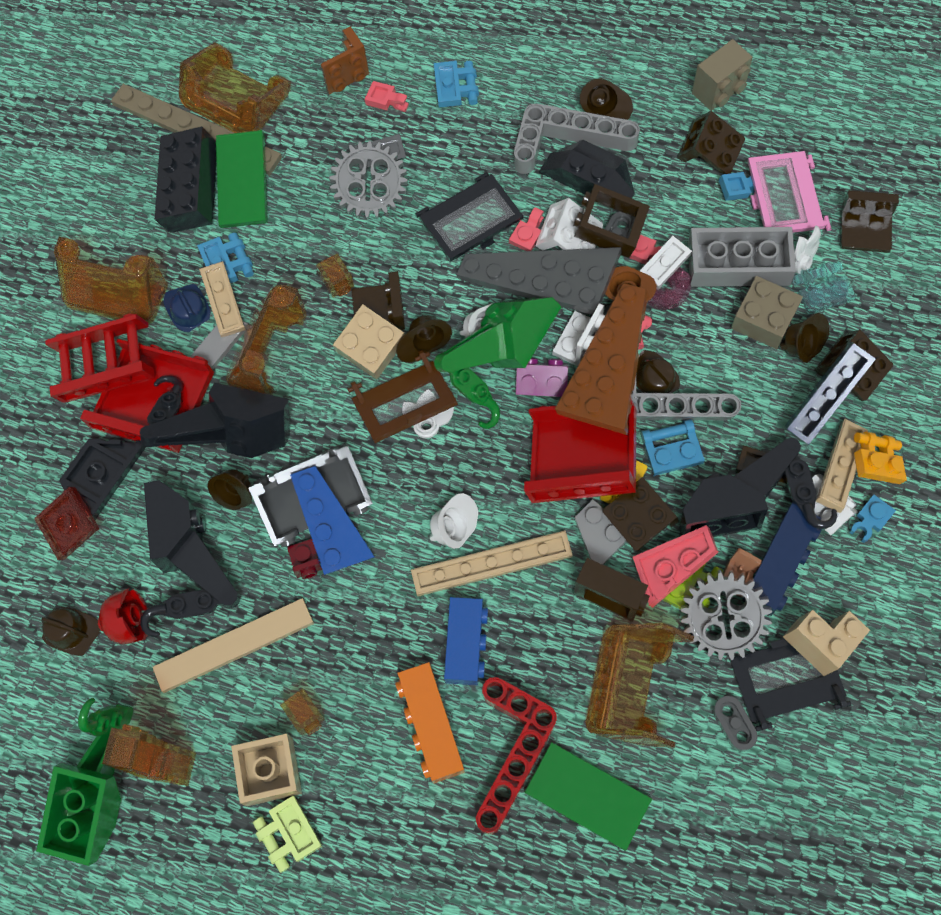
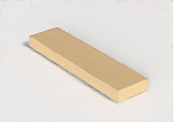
[816,419,868,513]

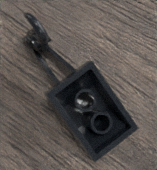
[140,375,290,458]
[679,438,837,537]
[140,480,240,637]

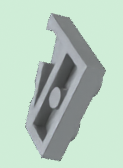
[575,499,627,565]

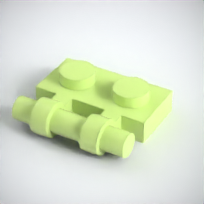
[253,796,323,873]

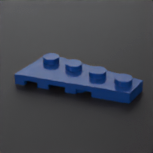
[290,466,375,575]

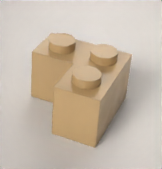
[783,610,870,676]

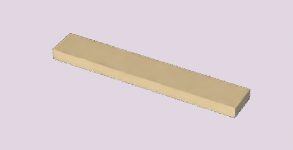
[411,531,573,597]
[152,598,314,693]

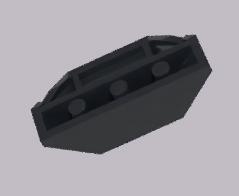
[539,140,635,198]

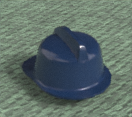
[163,284,211,332]

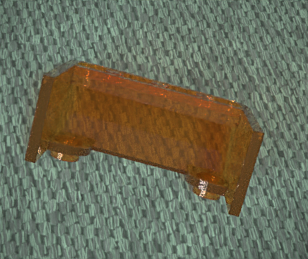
[586,623,694,748]

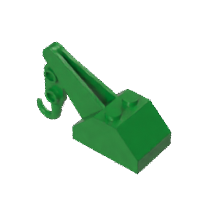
[434,297,562,429]
[36,698,133,866]

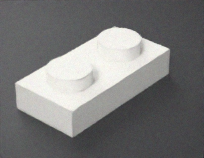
[640,236,692,290]

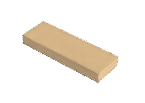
[199,261,245,338]

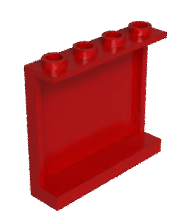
[80,339,215,453]
[524,399,637,503]

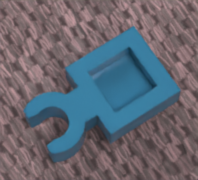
[719,172,755,201]
[849,495,896,543]

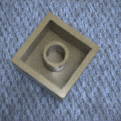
[692,39,753,111]
[731,276,803,349]

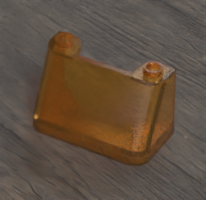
[179,43,291,133]
[54,237,168,324]
[226,285,307,395]

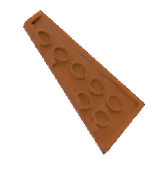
[555,284,648,435]

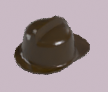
[580,78,633,120]
[780,313,830,363]
[396,315,452,363]
[636,350,680,393]
[207,469,252,510]
[41,607,101,656]

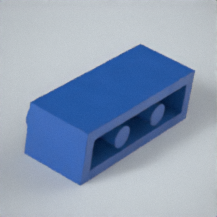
[444,597,488,685]

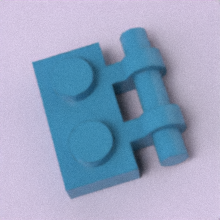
[434,61,479,108]
[197,233,254,283]

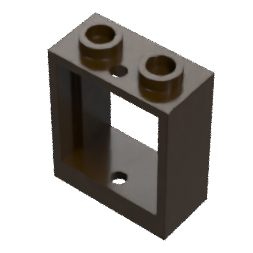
[573,184,650,258]
[574,558,650,622]

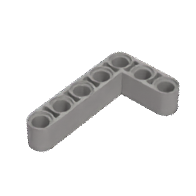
[514,104,640,174]
[631,379,741,421]

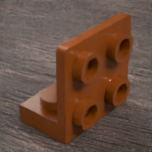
[321,26,369,95]

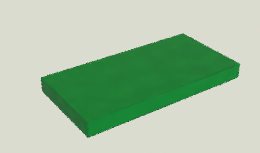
[216,130,268,228]
[525,742,652,851]

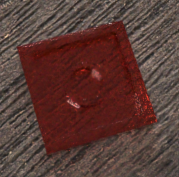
[34,487,100,561]

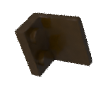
[677,111,745,175]
[840,190,899,253]
[352,271,405,330]
[814,329,893,401]
[603,477,679,551]

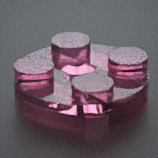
[647,267,691,310]

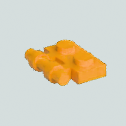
[854,431,907,484]

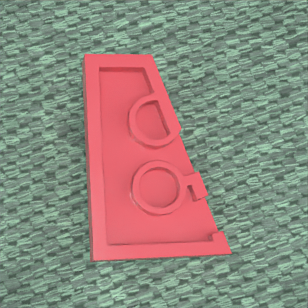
[633,525,718,608]

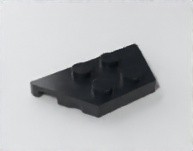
[59,439,146,528]

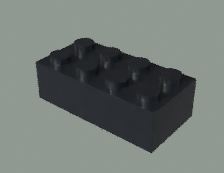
[154,126,216,232]

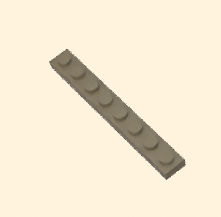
[111,83,282,176]

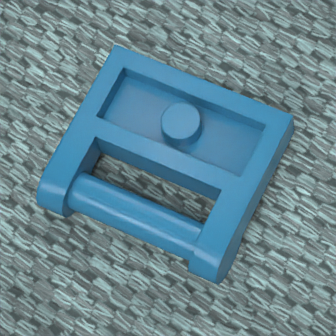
[641,419,705,476]

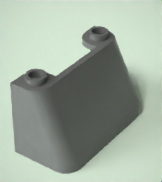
[249,443,373,547]

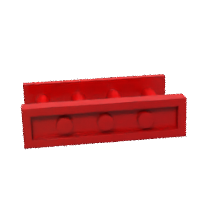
[45,314,155,403]

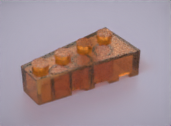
[102,724,196,786]

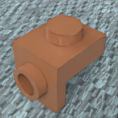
[723,548,762,598]

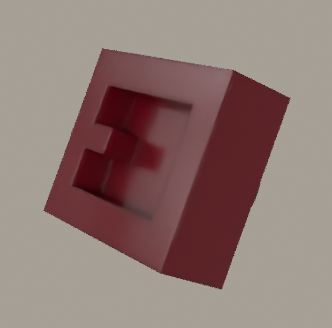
[287,539,322,579]

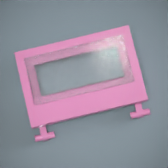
[747,151,831,233]

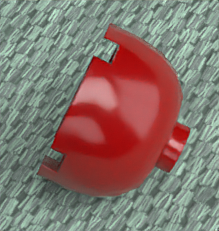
[98,589,148,644]

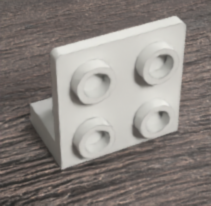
[535,198,603,251]
[552,303,605,366]

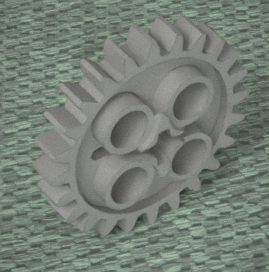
[329,141,408,220]
[681,570,772,660]

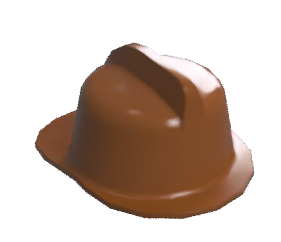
[605,266,657,302]

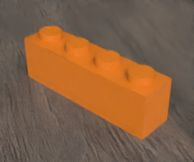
[395,662,465,784]

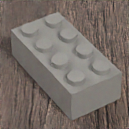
[688,227,796,287]

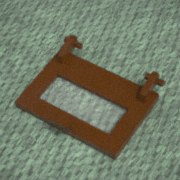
[347,350,458,443]

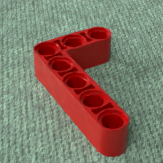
[476,677,557,834]

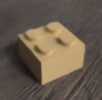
[333,304,405,380]
[231,734,302,806]

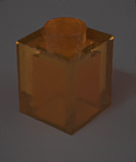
[316,253,354,298]
[280,688,325,736]

